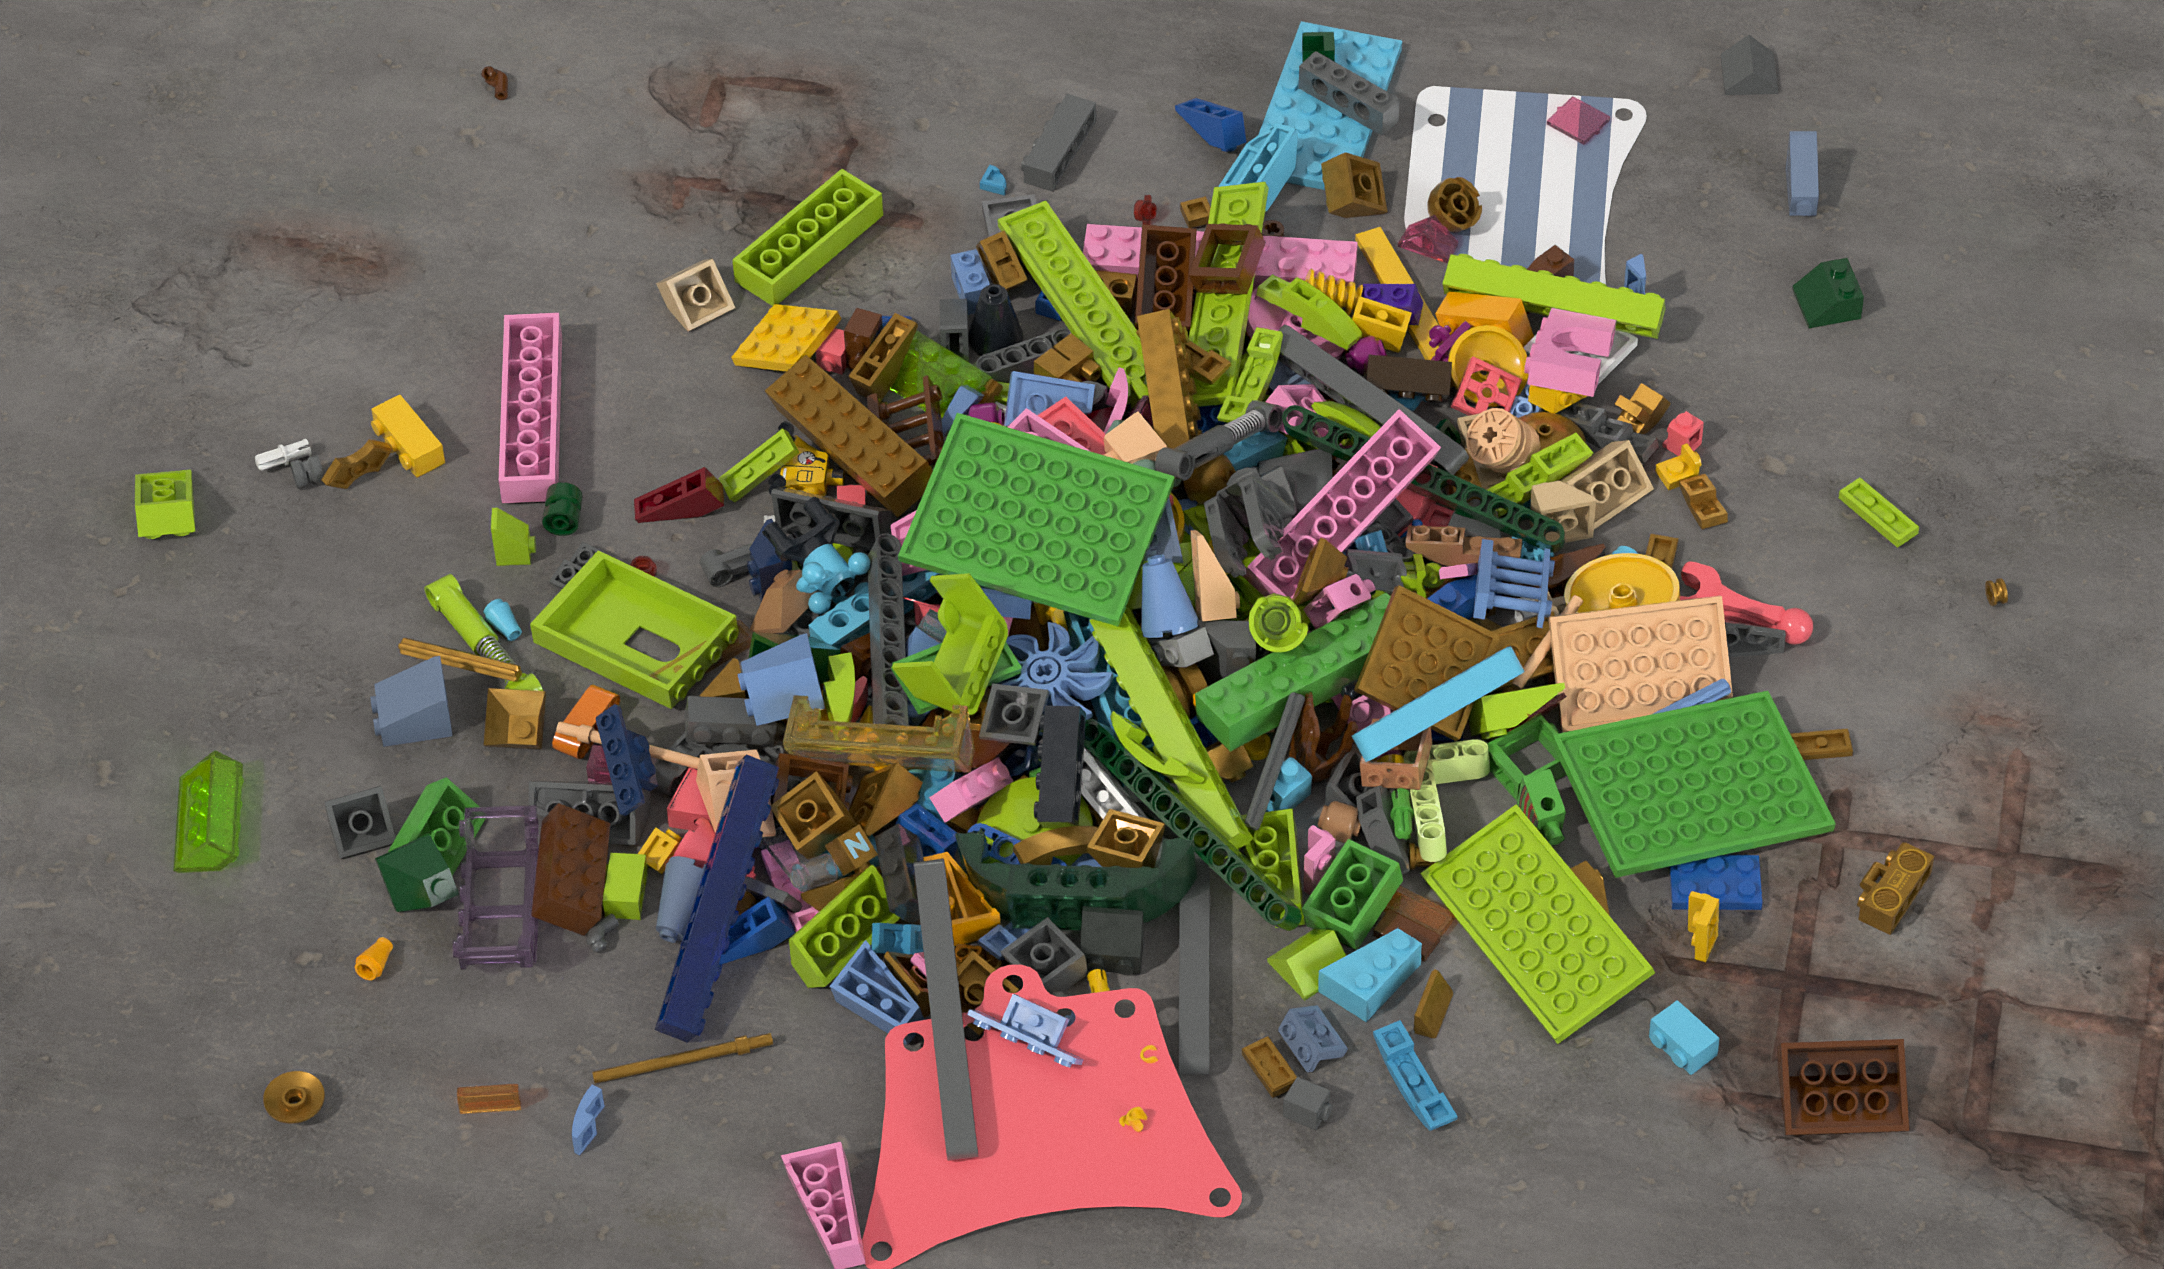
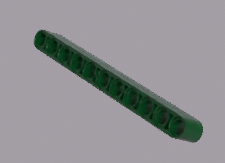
[1282,405,1565,553]
[1084,719,1302,931]

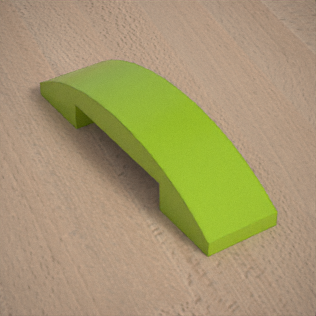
[1217,327,1283,423]
[1110,711,1205,783]

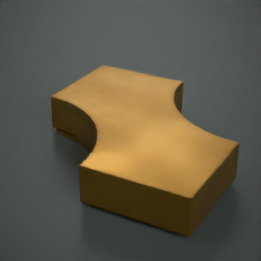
[321,439,393,489]

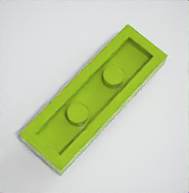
[718,428,800,502]
[1838,477,1919,548]

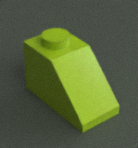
[491,508,536,566]

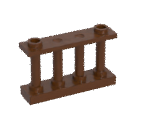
[867,375,944,466]

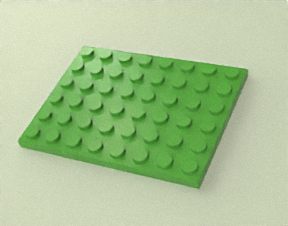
[898,413,1175,627]
[1551,691,1836,878]

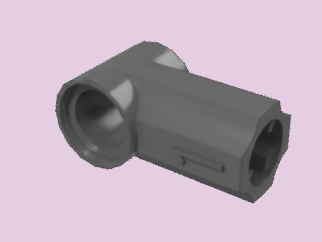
[699,544,752,587]

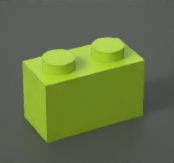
[602,853,648,920]

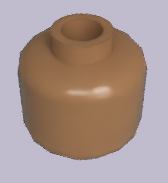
[1318,801,1362,843]

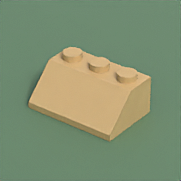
[1559,440,1654,529]

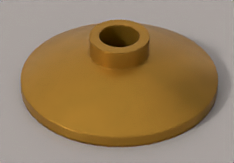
[263,1071,325,1124]

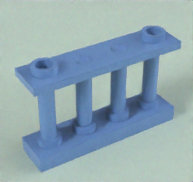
[1473,539,1555,628]

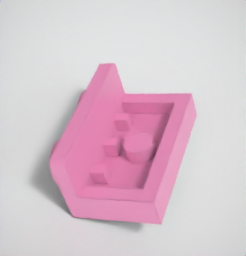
[1304,825,1336,895]

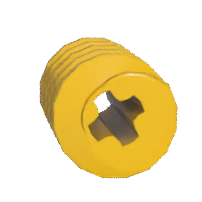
[1305,268,1363,316]

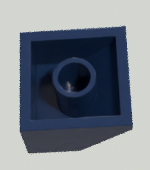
[747,518,792,602]

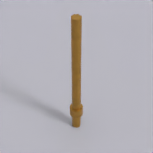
[592,1033,773,1084]

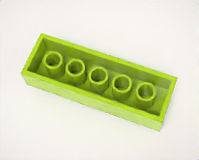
[732,169,883,306]

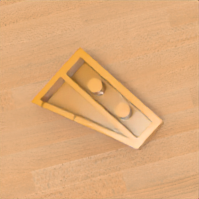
[1435,292,1534,347]
[919,852,1000,946]

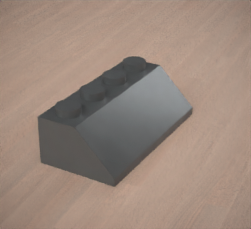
[771,488,893,551]

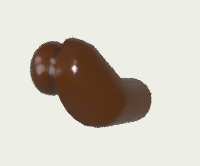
[481,66,508,100]

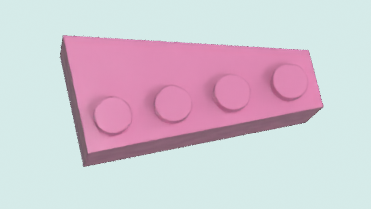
[781,1142,866,1269]

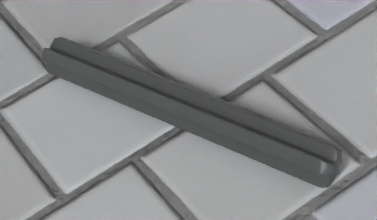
[1244,692,1305,830]

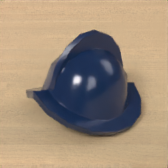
[1001,741,1041,778]

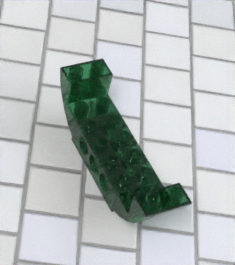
[955,832,1198,930]

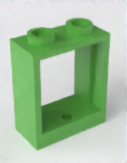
[1487,715,1566,801]

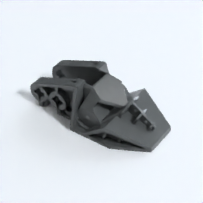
[1204,466,1297,578]

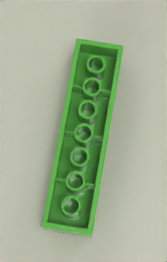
[1195,593,1391,752]

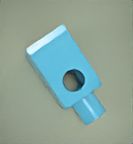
[1266,757,1312,812]

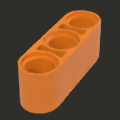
[552,684,620,759]

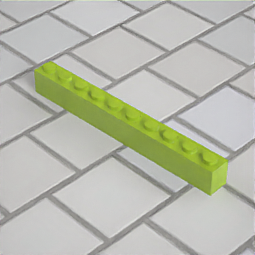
[1089,606,1253,859]

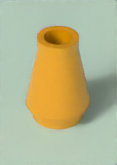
[355,937,393,980]

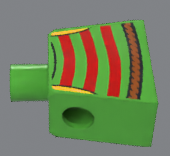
[1517,769,1566,846]

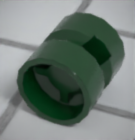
[542,482,583,536]

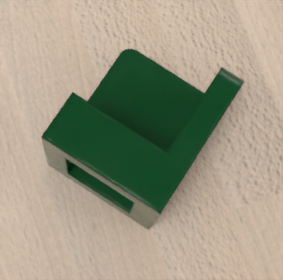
[1302,32,1335,62]

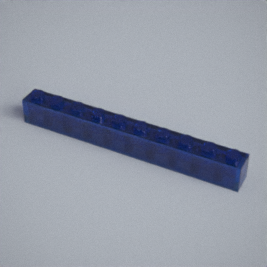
[654,754,779,1043]

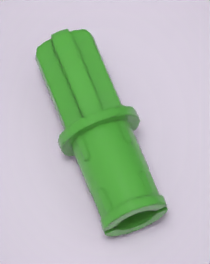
[1391,788,1414,840]

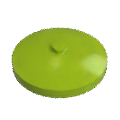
[976,777,1094,889]

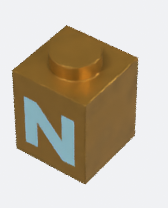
[825,825,878,876]

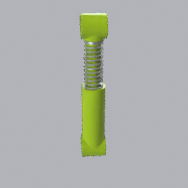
[424,574,543,691]

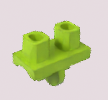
[1401,554,1445,598]

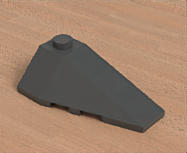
[1725,620,1786,657]
[529,781,650,845]

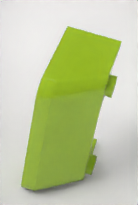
[892,573,1008,715]

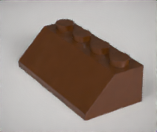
[1134,224,1197,330]

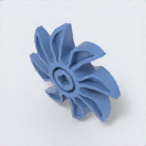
[996,622,1113,736]

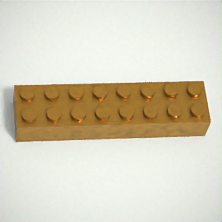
[765,355,933,518]

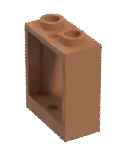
[1360,719,1432,790]

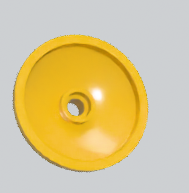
[1448,325,1529,407]

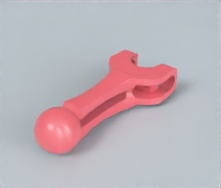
[1680,562,1813,645]

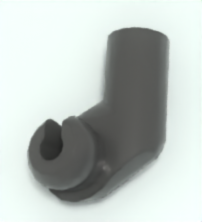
[749,736,788,761]
[586,913,619,953]

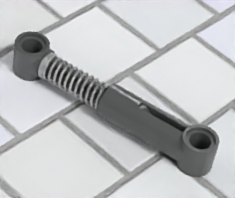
[1155,400,1284,480]

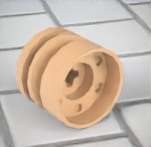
[1466,408,1541,477]

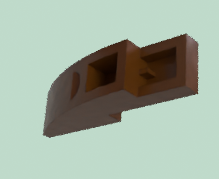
[1501,543,1606,598]

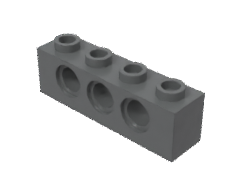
[1299,51,1399,136]

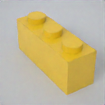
[371,394,445,478]

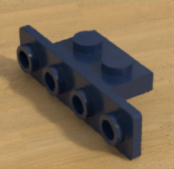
[596,704,658,816]

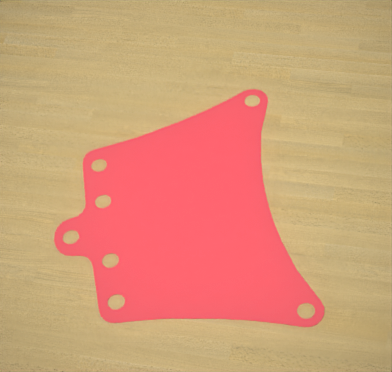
[862,965,1242,1269]

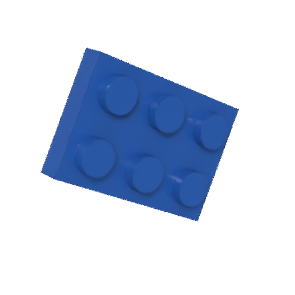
[1669,855,1762,910]

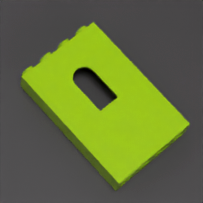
[530,550,739,709]

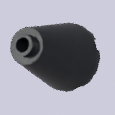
[969,284,1023,356]

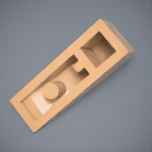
[1191,530,1240,622]

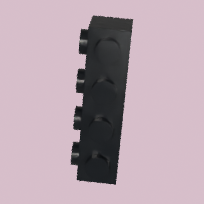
[1034,706,1086,828]

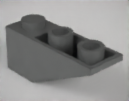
[1356,785,1410,875]

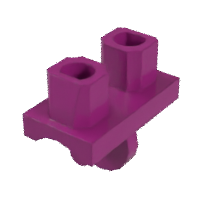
[1429,321,1471,362]

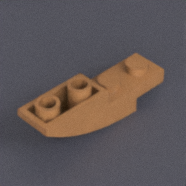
[1406,525,1522,566]

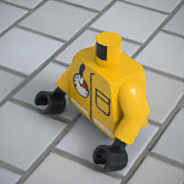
[768,421,845,496]

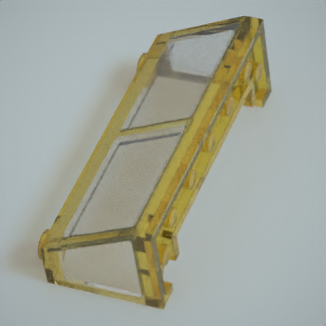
[783,695,975,773]

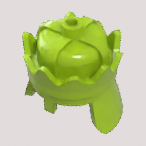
[1249,593,1308,652]

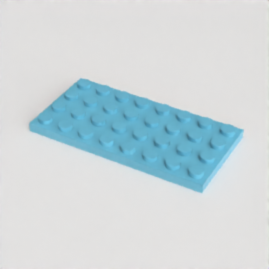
[1258,21,1402,190]

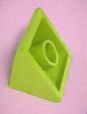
[1267,929,1346,1001]

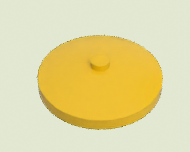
[1564,553,1680,613]

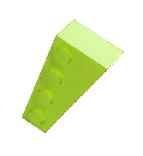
[1241,809,1305,928]

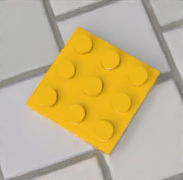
[731,304,841,372]

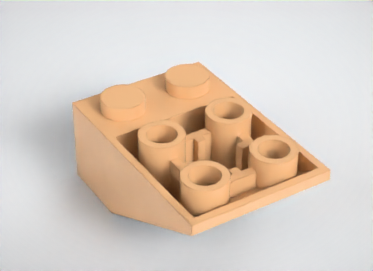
[696,750,776,842]

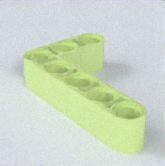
[1404,740,1490,862]

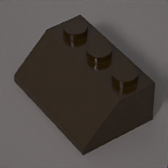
[1363,354,1452,402]

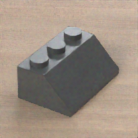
[1198,620,1256,686]

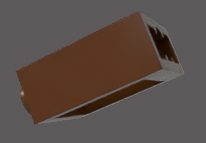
[1189,223,1266,294]
[770,753,852,819]

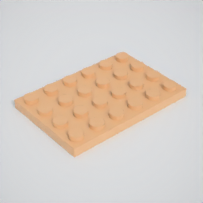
[1548,595,1733,733]

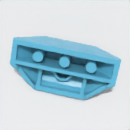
[1219,123,1298,212]

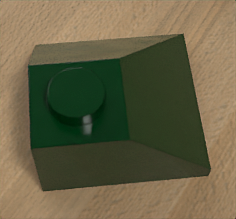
[375,834,459,912]

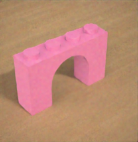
[1524,308,1617,397]

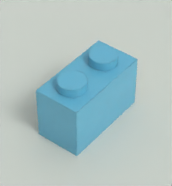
[1649,1000,1720,1075]

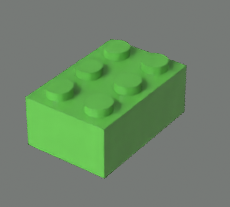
[1302,839,1403,950]

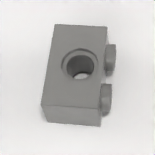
[1148,627,1214,667]

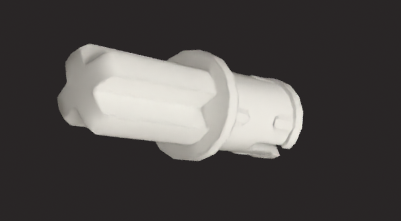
[255,439,312,471]

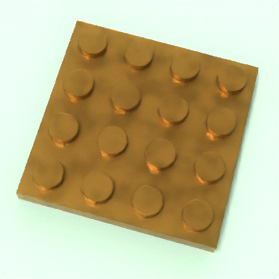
[1354,585,1500,741]

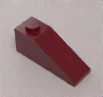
[634,467,724,523]

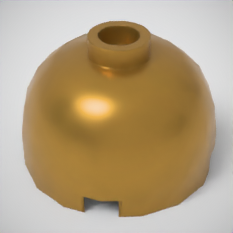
[1427,177,1482,232]
[1183,454,1236,506]

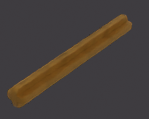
[398,638,522,682]

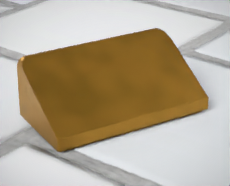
[1414,969,1453,1039]

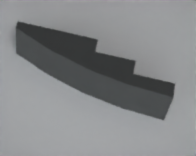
[1555,402,1659,464]

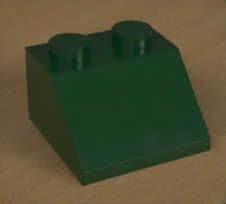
[1792,258,1864,328]

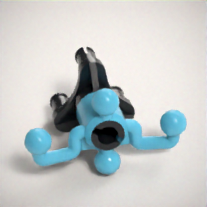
[762,497,871,614]

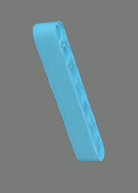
[1352,646,1525,762]

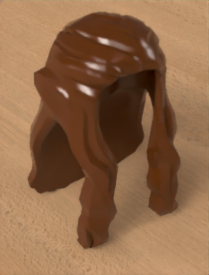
[1289,692,1359,783]

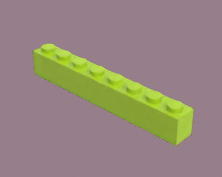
[1442,254,1665,339]

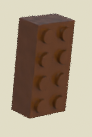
[531,803,611,936]

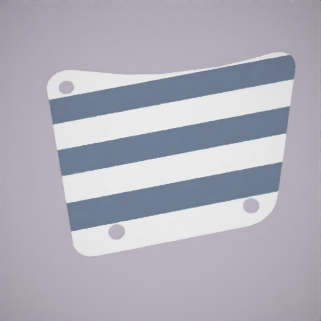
[1404,86,1647,284]

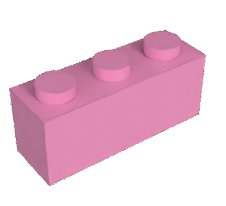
[929,757,1014,822]

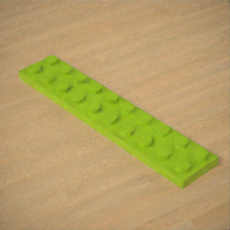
[1189,182,1269,407]
[998,201,1148,405]

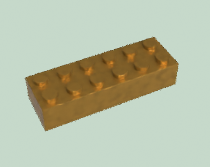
[1137,309,1202,489]

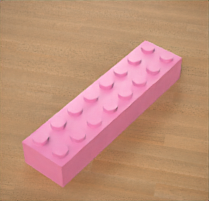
[499,313,562,503]
[1242,409,1441,599]

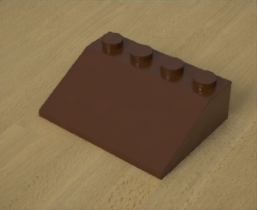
[1777,1039,1909,1135]

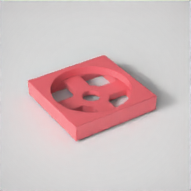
[1451,356,1522,416]

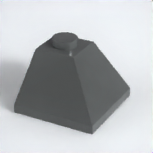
[979,684,1049,745]

